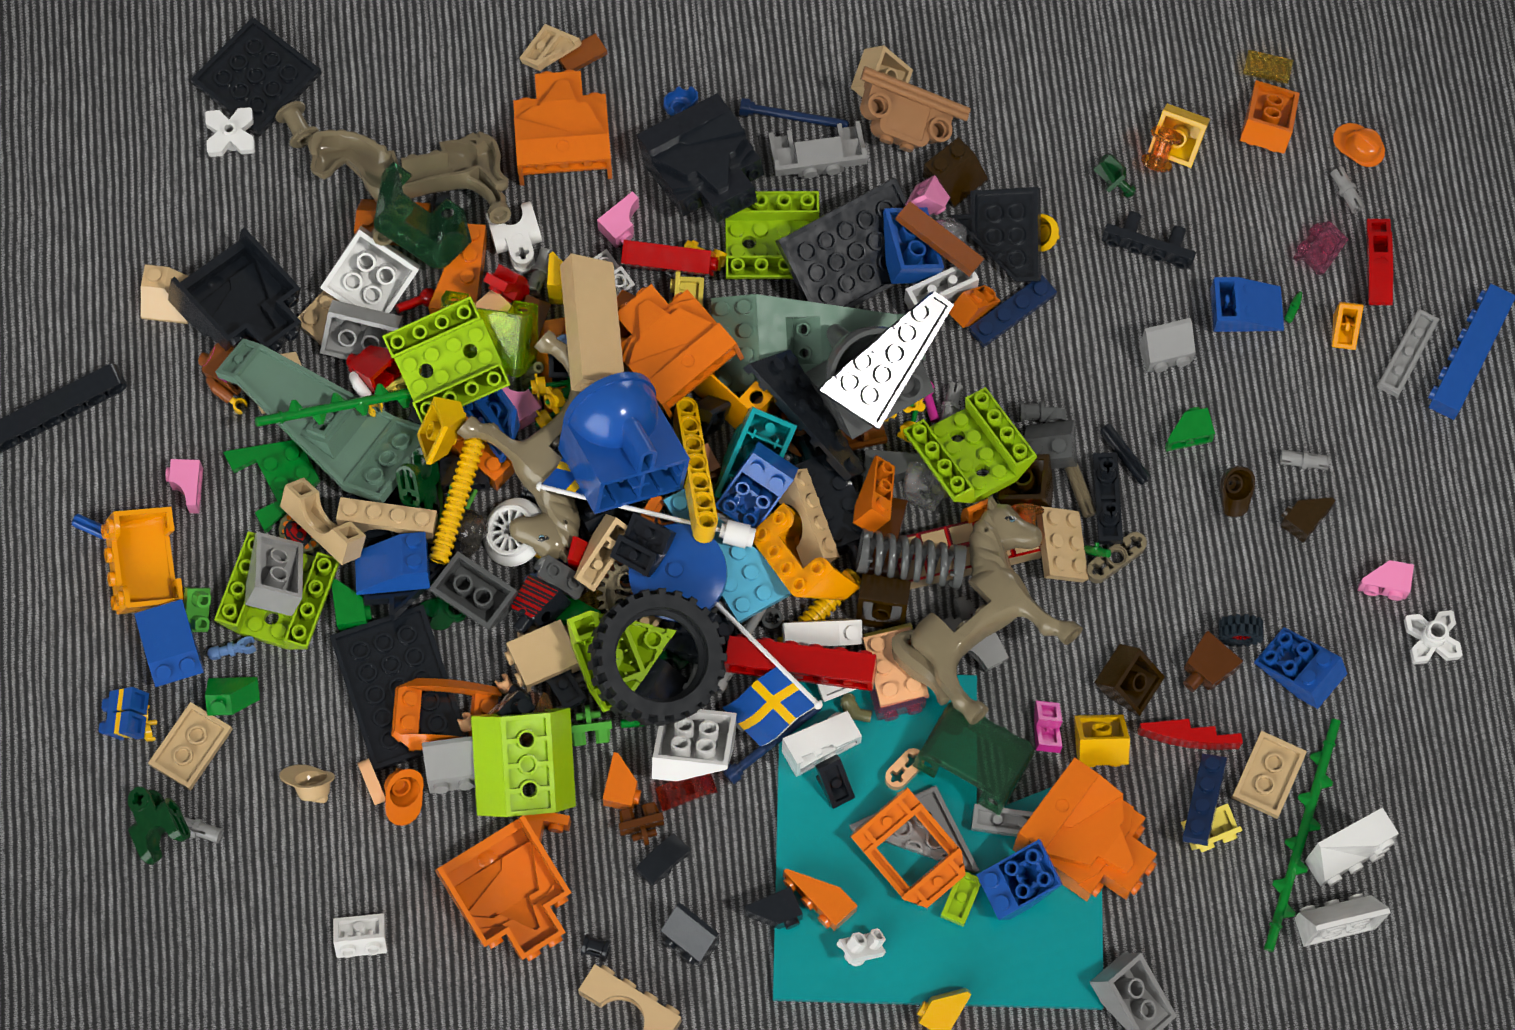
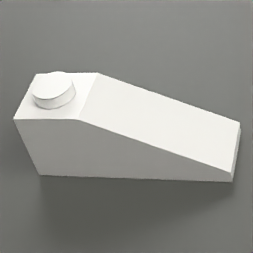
[782,619,863,646]

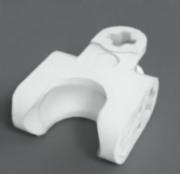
[486,201,542,274]

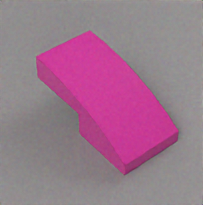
[1034,701,1063,753]

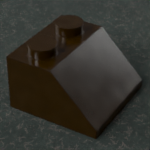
[922,137,988,208]
[998,454,1054,510]
[856,574,911,629]
[1094,644,1165,716]

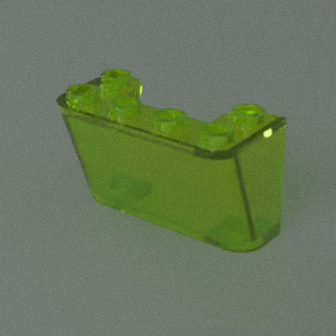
[440,290,538,377]

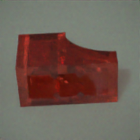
[655,773,717,811]

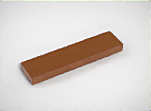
[895,201,984,277]

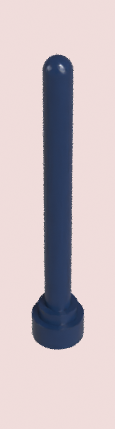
[739,97,849,128]
[722,708,822,785]

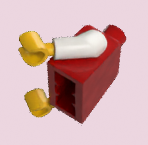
[346,345,422,417]

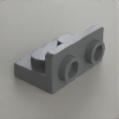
[533,555,585,600]

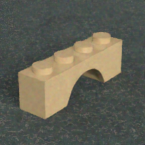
[779,468,840,568]
[280,478,366,565]
[336,497,439,544]
[578,964,682,1030]

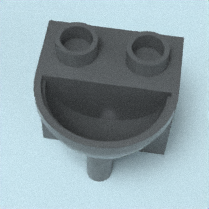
[805,324,934,439]

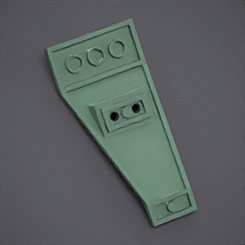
[711,294,925,393]
[215,338,421,503]

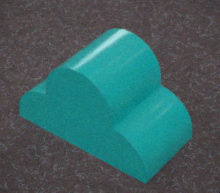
[714,406,797,498]

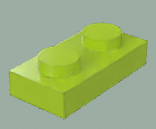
[940,872,981,927]

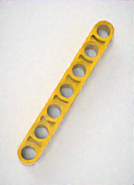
[673,396,718,543]

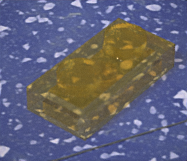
[1243,50,1293,84]

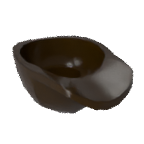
[1219,466,1255,517]

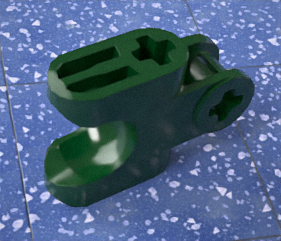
[396,445,440,516]
[128,787,191,865]

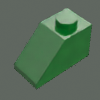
[1165,407,1215,452]
[332,579,372,632]
[205,677,260,716]

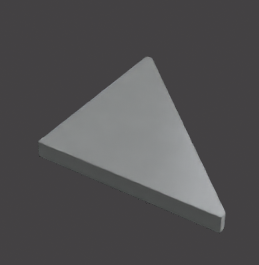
[850,785,979,874]

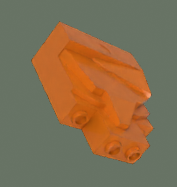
[513,69,612,186]
[618,284,744,419]
[1012,758,1157,902]
[435,815,571,961]

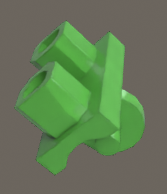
[184,587,211,632]
[571,705,612,746]

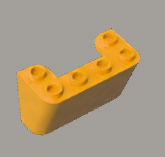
[693,372,779,429]
[753,503,860,600]
[101,507,184,615]

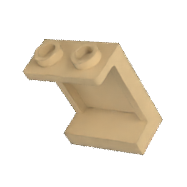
[504,619,581,692]

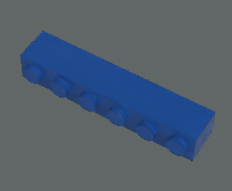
[1428,284,1515,420]

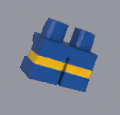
[99,687,149,741]

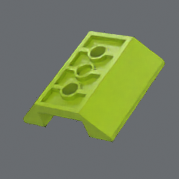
[726,191,819,279]
[382,296,511,424]
[903,387,1037,504]
[214,531,340,650]
[471,707,576,817]

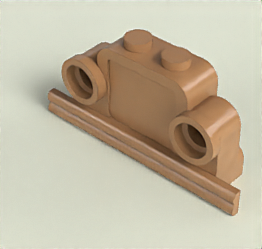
[860,66,971,152]

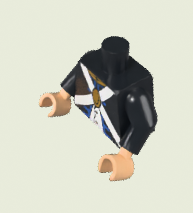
[457,674,535,732]

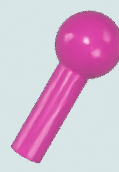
[924,381,940,423]

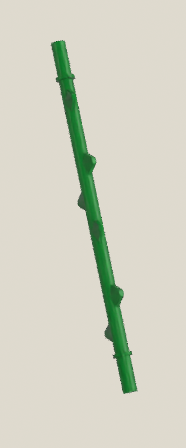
[255,384,411,427]
[1264,718,1341,952]

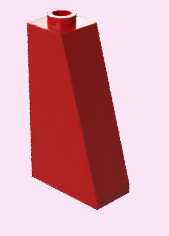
[621,240,719,276]

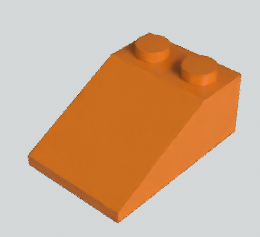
[1240,80,1300,154]

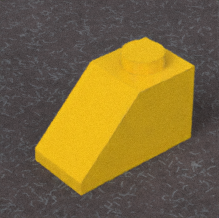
[917,988,971,1030]

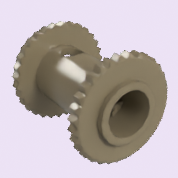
[275,101,319,148]

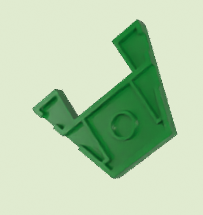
[223,440,320,533]

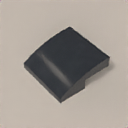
[610,512,676,577]

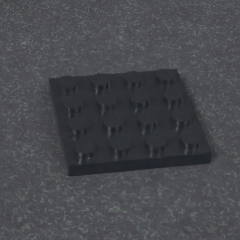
[190,17,322,137]

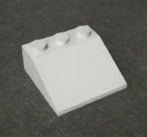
[320,226,420,313]
[1295,893,1390,947]

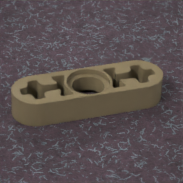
[1087,532,1147,584]

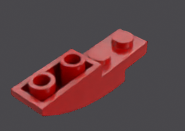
[1366,219,1393,305]
[483,264,530,303]

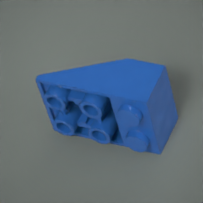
[1210,277,1284,332]
[715,441,799,529]
[1254,627,1348,709]
[977,839,1063,920]

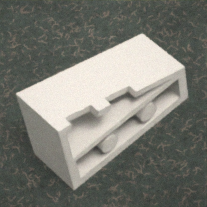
[782,711,862,777]

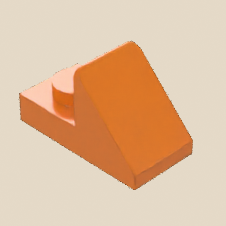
[524,813,571,842]

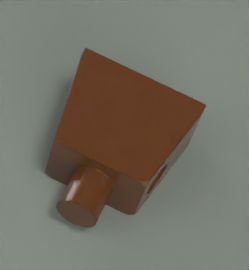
[1183,631,1243,692]

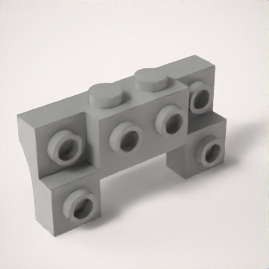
[768,121,868,178]

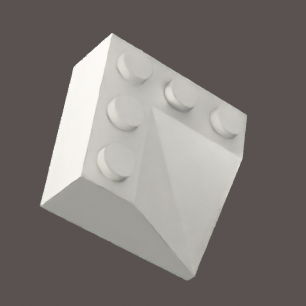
[652,709,737,781]
[1305,808,1399,887]

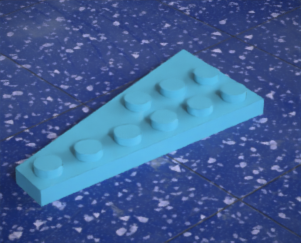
[663,489,792,623]

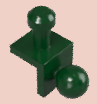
[1093,153,1136,198]

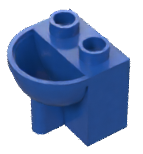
[558,372,690,514]

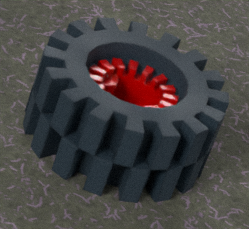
[1219,614,1264,647]

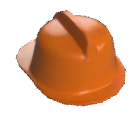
[1333,123,1385,167]
[384,768,424,826]

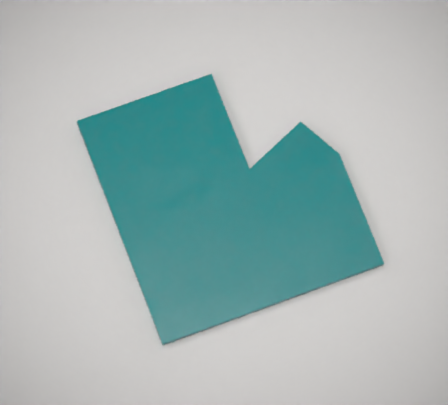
[773,675,1104,1010]

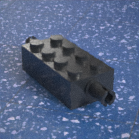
[794,437,863,570]

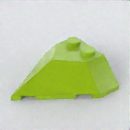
[567,610,677,713]

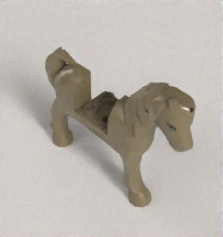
[307,129,511,246]
[457,330,580,563]
[892,496,1083,725]

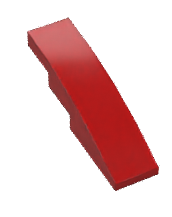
[1137,719,1243,750]

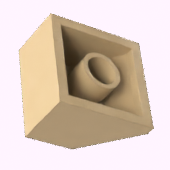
[851,45,913,97]

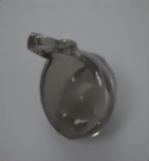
[455,508,488,558]

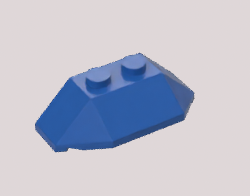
[463,389,520,463]

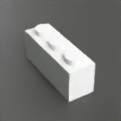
[904,266,979,310]

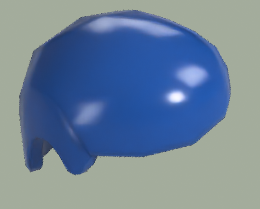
[664,86,698,116]

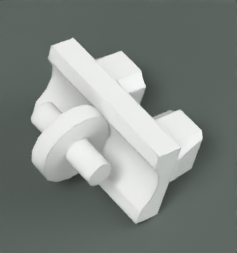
[837,928,886,966]

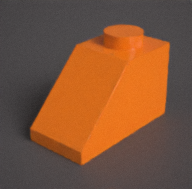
[603,752,641,810]

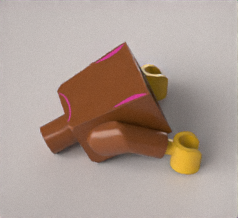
[198,343,248,415]

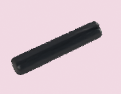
[1100,424,1151,485]

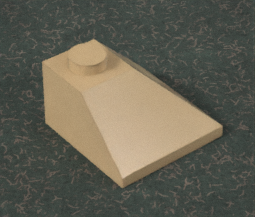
[141,265,188,324]

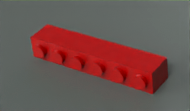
[724,634,877,691]

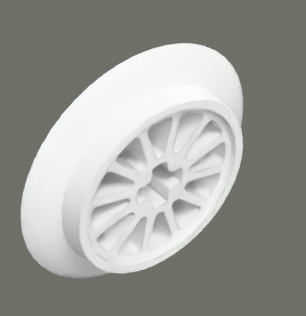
[483,498,541,567]

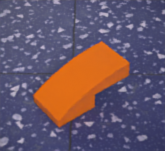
[961,499,988,524]

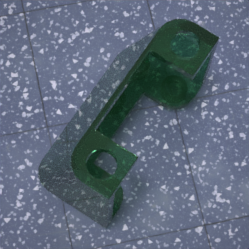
[374,162,472,269]
[912,702,1035,816]

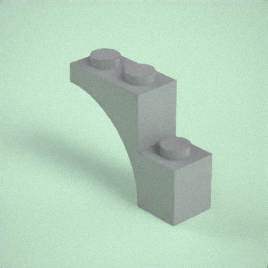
[943,616,1009,672]

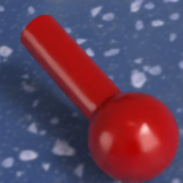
[395,288,435,313]

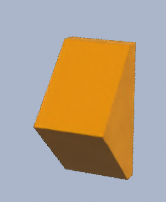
[1332,302,1364,350]

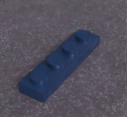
[969,275,1057,348]
[1183,753,1227,846]

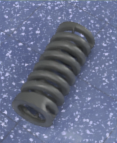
[855,528,967,589]

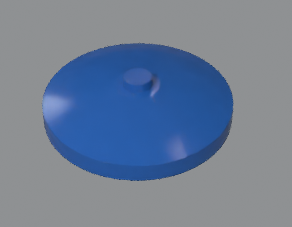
[629,524,727,622]

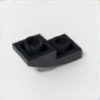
[635,833,691,886]

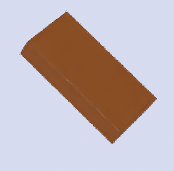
[558,33,608,71]

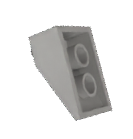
[245,532,303,616]
[1090,953,1177,1030]

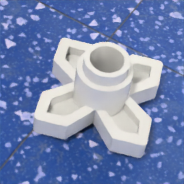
[205,107,255,157]
[1404,610,1462,665]

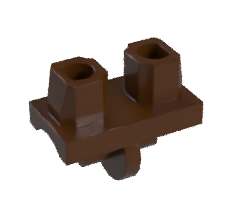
[840,424,888,450]
[618,802,664,846]

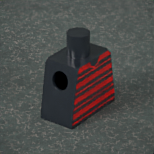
[511,575,571,635]

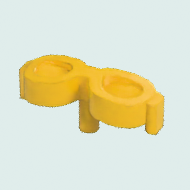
[142,705,157,742]

